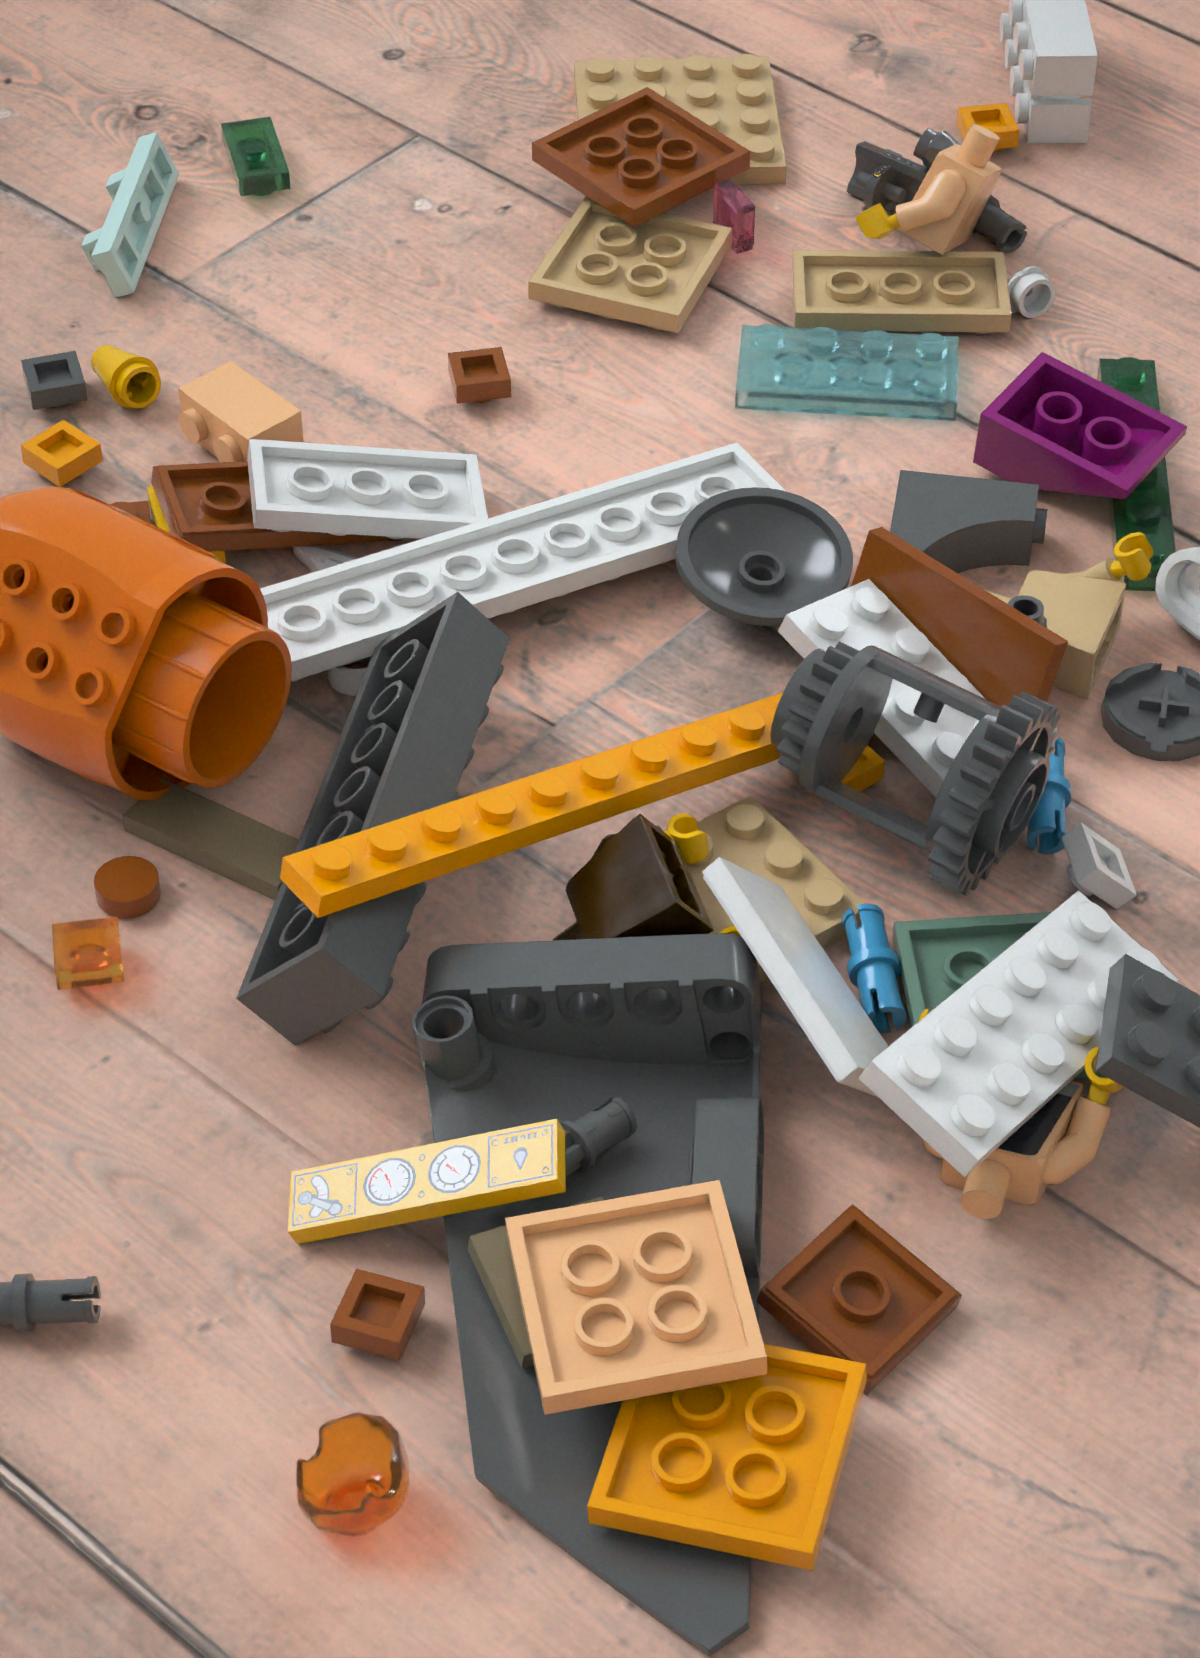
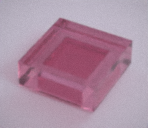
[713,179,755,254]

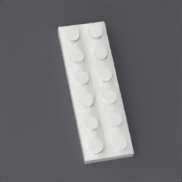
[858,890,1178,1177]

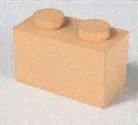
[178,361,304,463]

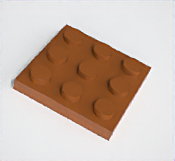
[532,87,751,227]

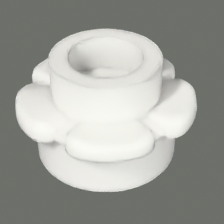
[1008,266,1055,318]

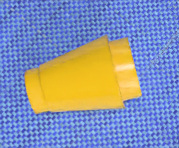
[91,345,161,409]

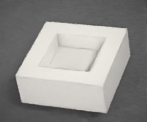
[1061,823,1137,909]

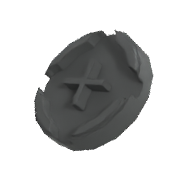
[1101,663,1200,761]

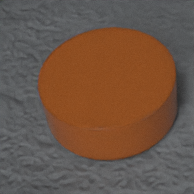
[94,856,161,918]

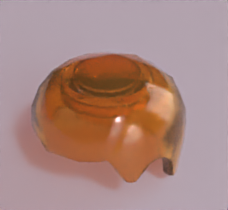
[296,1412,410,1537]

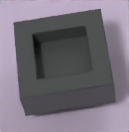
[21,351,88,410]

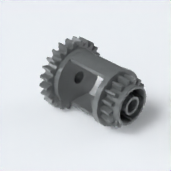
[770,642,1060,895]

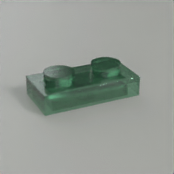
[221,117,291,196]

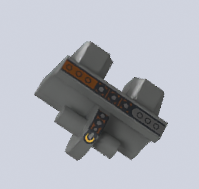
[847,141,929,213]

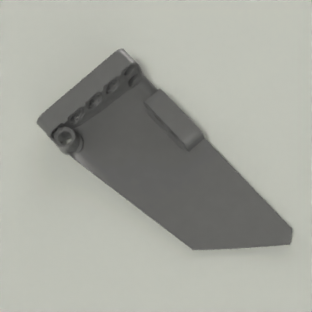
[412,933,764,1656]

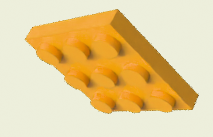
[587,1344,867,1571]

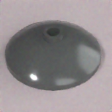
[675,487,853,626]

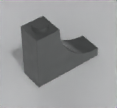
[890,470,1048,573]

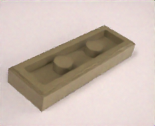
[123,778,299,900]

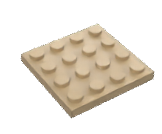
[574,53,786,186]

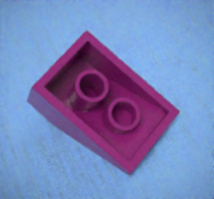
[973,352,1187,499]

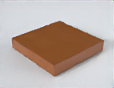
[756,1204,962,1396]

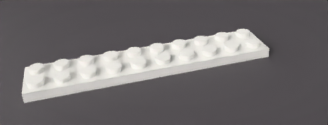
[260,443,786,682]

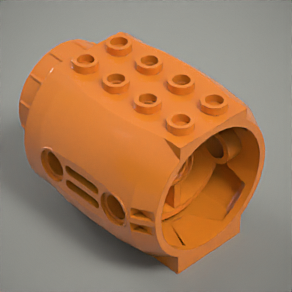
[0,487,292,801]

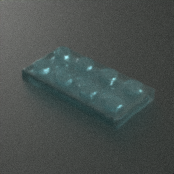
[735,324,959,421]

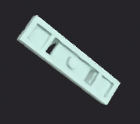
[81,132,179,298]

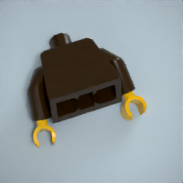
[552,813,742,941]

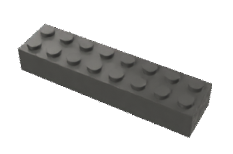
[236,592,510,1045]

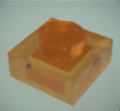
[52,916,124,990]

